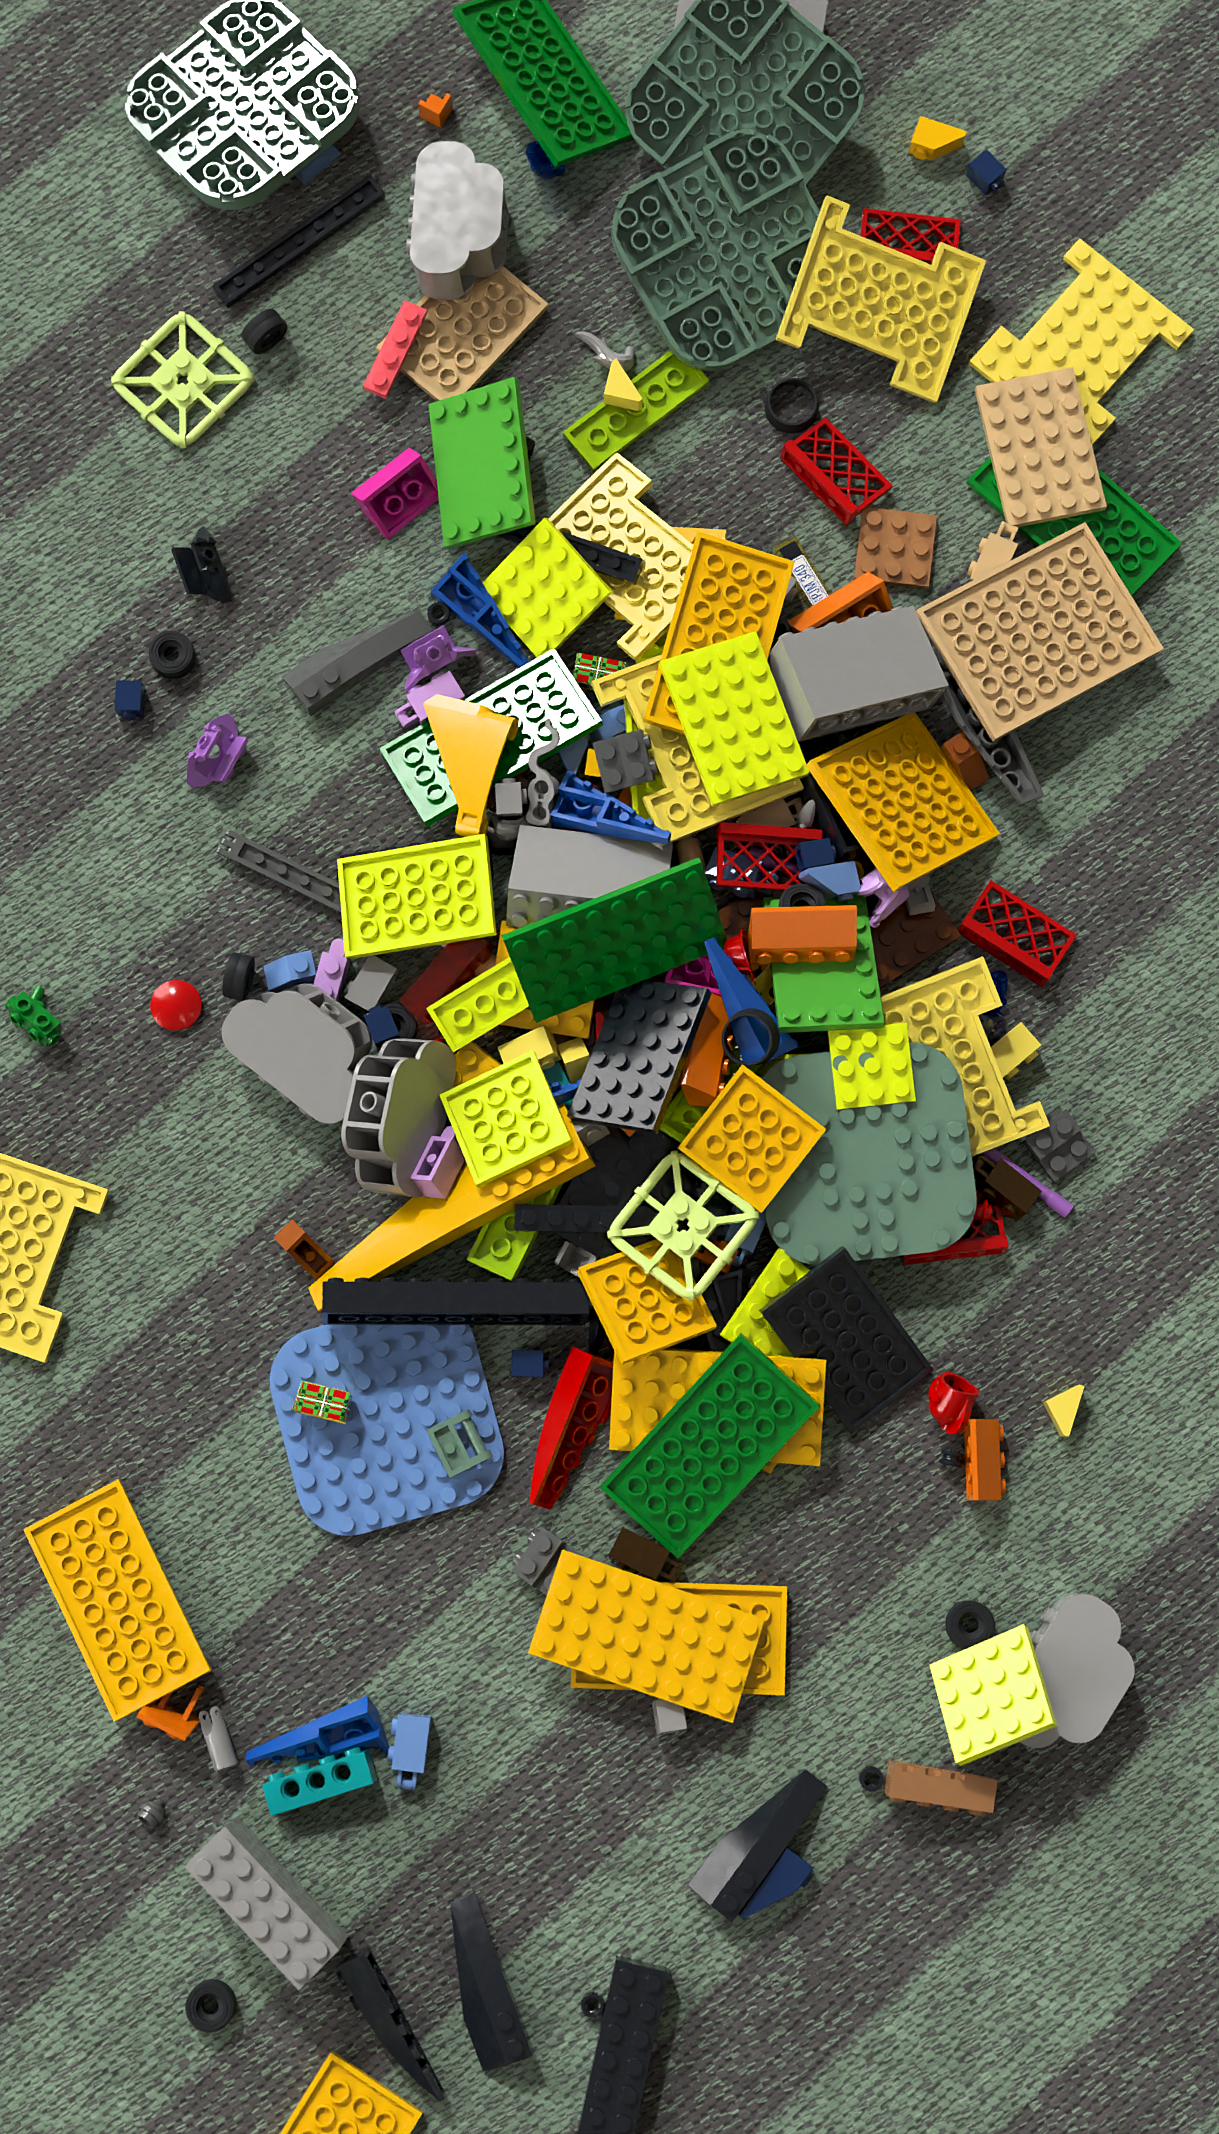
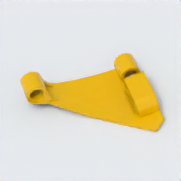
[423,694,518,837]

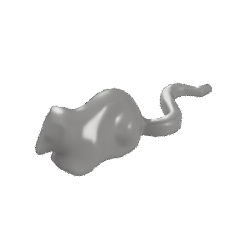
[526,719,560,829]

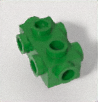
[5,986,61,1047]

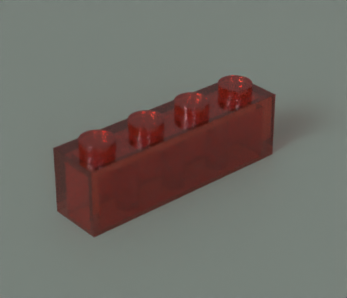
[399,937,495,1025]

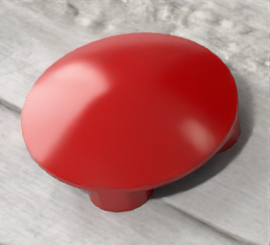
[150,980,202,1031]

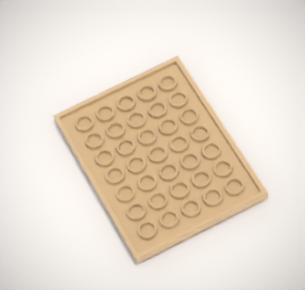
[915,522,1164,742]

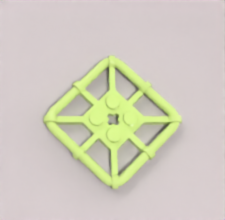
[111,312,254,448]
[607,1150,759,1301]

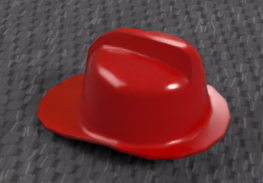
[722,928,756,985]

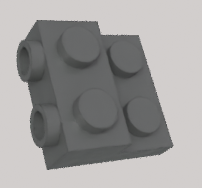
[593,730,658,793]
[1022,1109,1096,1183]
[512,1527,585,1596]

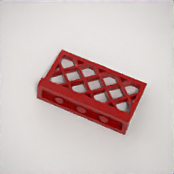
[860,208,961,265]
[780,417,893,526]
[716,822,822,891]
[958,880,1077,988]
[901,1192,1009,1265]

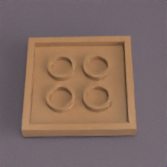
[854,507,937,589]

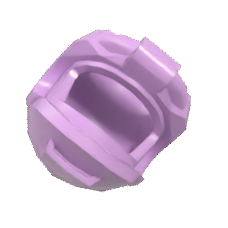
[856,868,910,928]

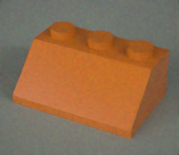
[964,1419,1006,1501]

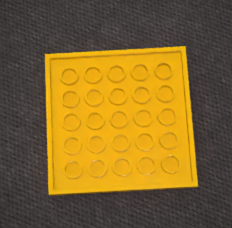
[806,713,1000,892]

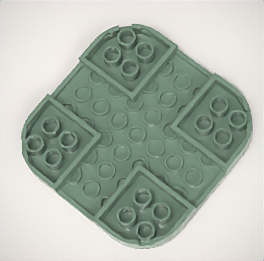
[125,0,360,210]
[626,0,864,186]
[611,129,820,371]
[762,1042,977,1265]

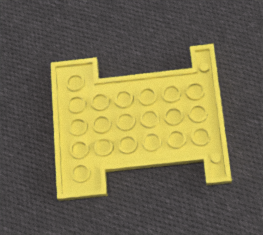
[776,195,986,403]
[969,239,1194,446]
[548,452,726,661]
[591,654,804,846]
[881,956,1050,1156]
[0,1153,110,1363]

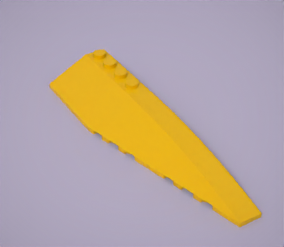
[308,1103,595,1312]

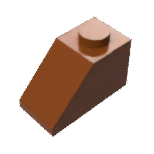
[941,731,989,791]
[274,1220,335,1280]

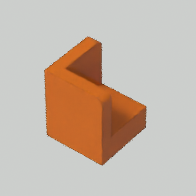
[418,93,453,128]
[694,1239,739,1274]

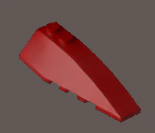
[529,1347,614,1510]

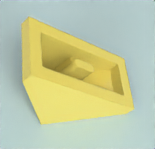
[604,359,643,411]
[557,1037,590,1084]
[1043,1385,1084,1437]

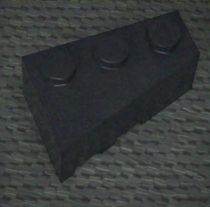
[696,1270,742,1352]

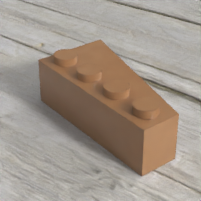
[884,1760,998,1817]

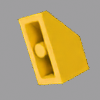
[909,116,967,161]

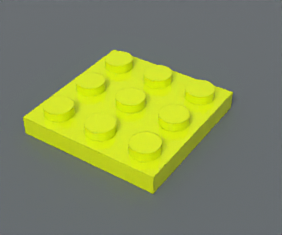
[828,1023,916,1110]

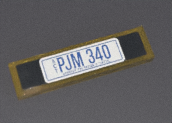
[773,536,831,608]

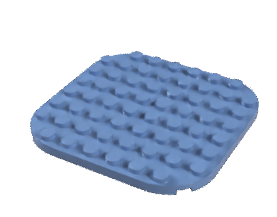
[270,1325,504,1536]

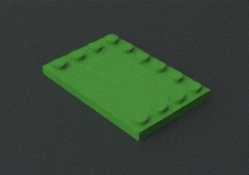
[429,377,536,549]
[762,894,884,1033]

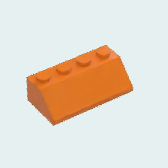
[788,572,893,634]
[748,905,857,965]
[680,993,735,1107]

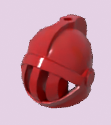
[928,1372,980,1434]

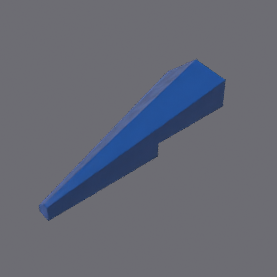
[430,553,529,668]
[550,770,671,845]
[704,937,799,1068]
[246,1696,389,1766]

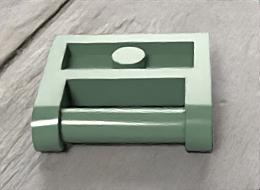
[426,1409,493,1478]

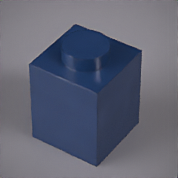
[966,149,1007,195]
[114,680,145,721]
[794,838,836,873]
[364,1005,401,1048]
[511,1350,549,1378]

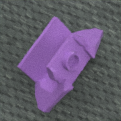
[400,626,476,692]
[187,713,249,788]

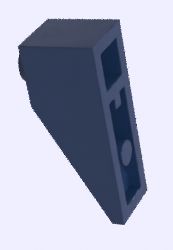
[738,1847,814,1919]

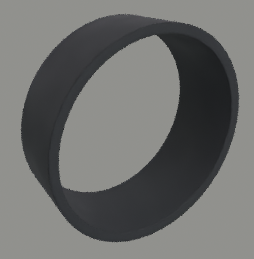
[764,378,818,433]
[721,1008,780,1066]

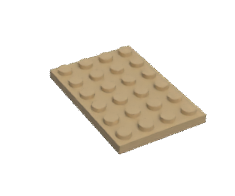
[376,266,549,401]
[975,367,1107,527]

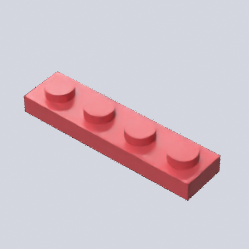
[363,300,427,399]

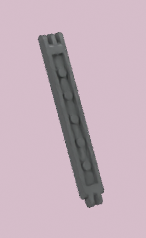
[215,829,341,914]

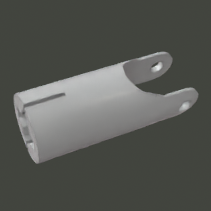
[199,1706,238,1771]

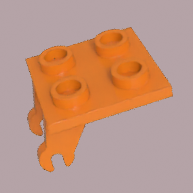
[137,1685,204,1741]

